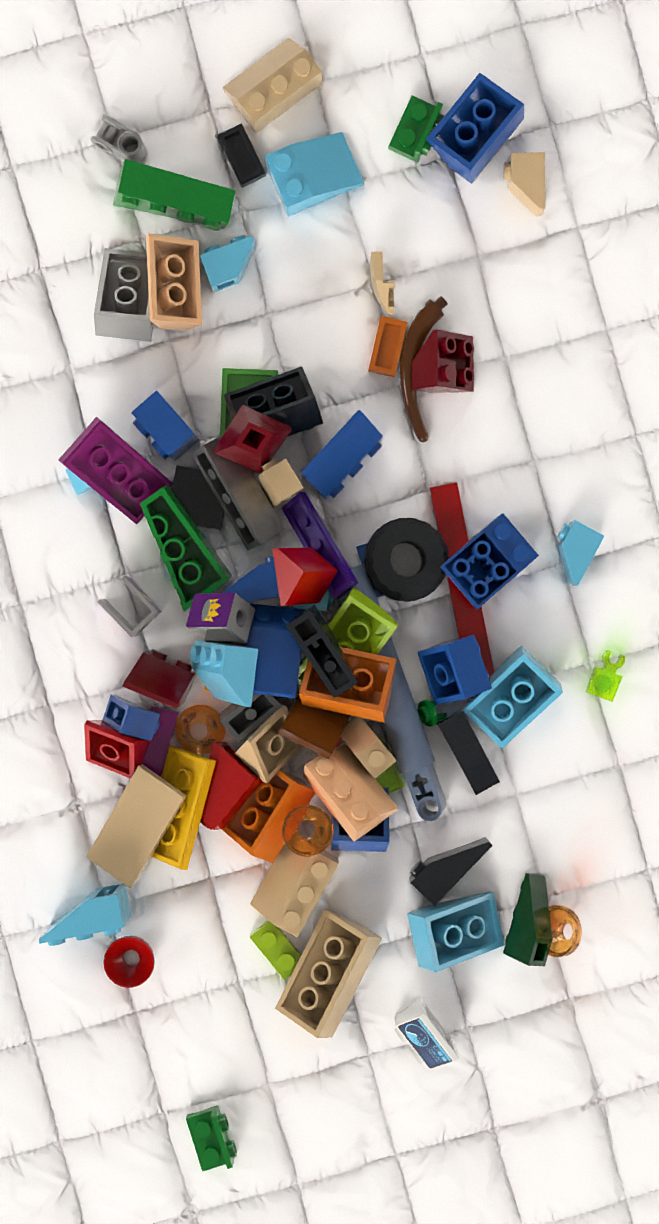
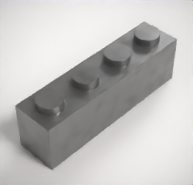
[191,435,285,551]

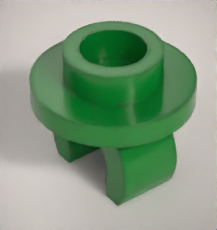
[417,699,447,727]

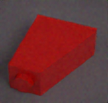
[200,742,262,830]

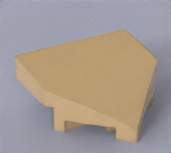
[369,251,395,315]

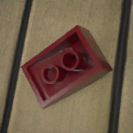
[122,649,197,709]

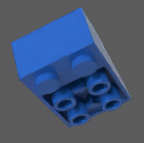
[440,513,539,610]

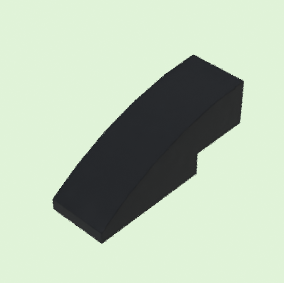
[437,710,500,795]

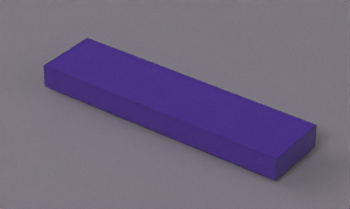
[281,491,358,599]

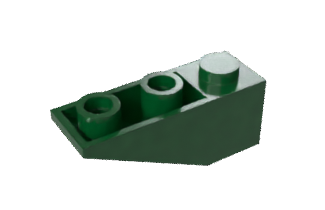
[503,873,553,967]

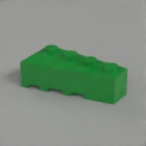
[113,159,236,231]
[140,484,232,611]

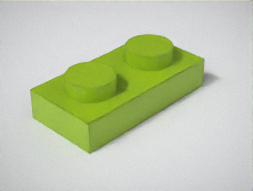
[249,920,302,980]

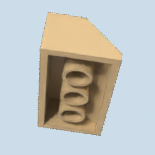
[275,909,382,1039]

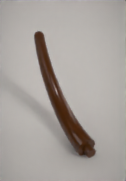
[400,296,448,443]

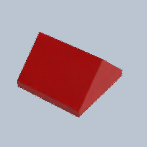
[272,547,338,606]
[84,720,150,779]

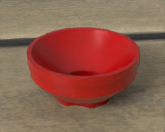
[103,936,155,988]

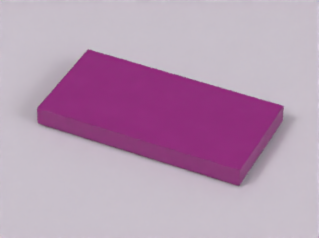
[58,416,173,525]

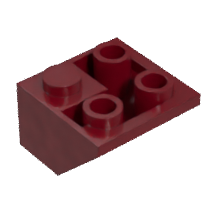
[412,329,474,393]
[213,405,292,473]

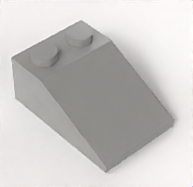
[93,248,154,342]

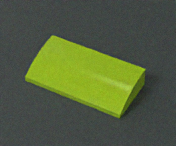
[298,587,398,686]

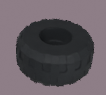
[364,517,448,602]

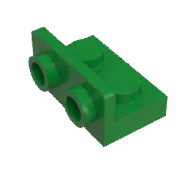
[388,95,445,163]
[186,1105,238,1172]

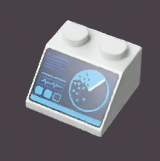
[394,998,459,1070]

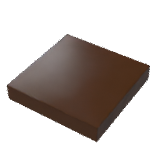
[278,694,351,759]

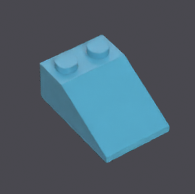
[265,132,364,217]
[462,645,563,749]
[407,891,505,973]

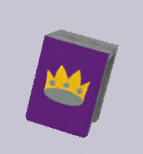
[97,576,162,637]
[186,593,255,643]

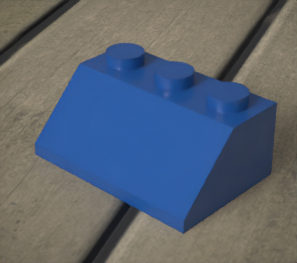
[426,73,524,184]
[301,410,383,500]

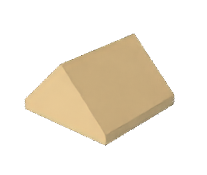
[235,705,302,783]

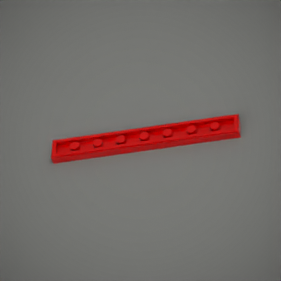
[429,482,494,699]

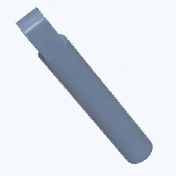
[338,563,446,821]

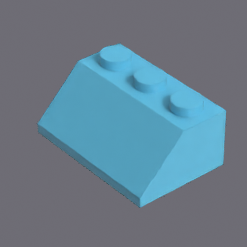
[190,640,258,707]

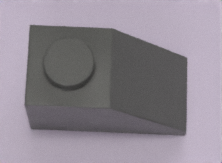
[219,693,282,743]

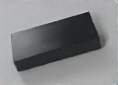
[217,123,266,188]

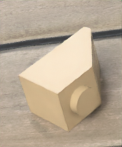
[503,152,545,216]
[258,458,304,508]
[341,717,397,779]

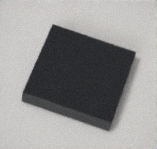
[172,465,225,530]

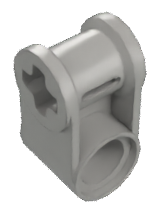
[90,115,147,163]

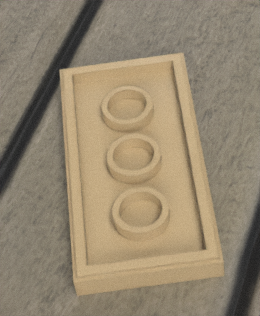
[86,764,187,888]

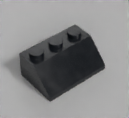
[224,366,324,437]

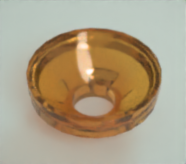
[175,704,226,755]
[282,804,333,857]
[548,905,582,957]

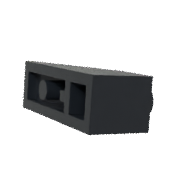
[286,605,359,698]
[409,837,493,906]

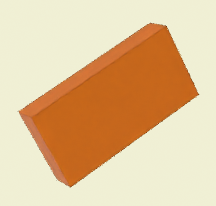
[368,316,408,378]

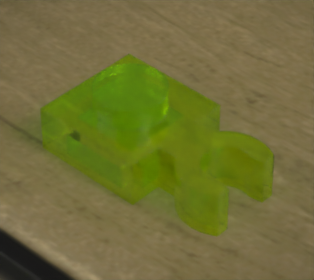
[585,650,625,702]

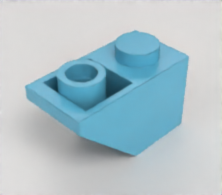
[200,235,256,293]

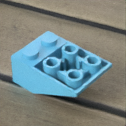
[39,883,131,946]

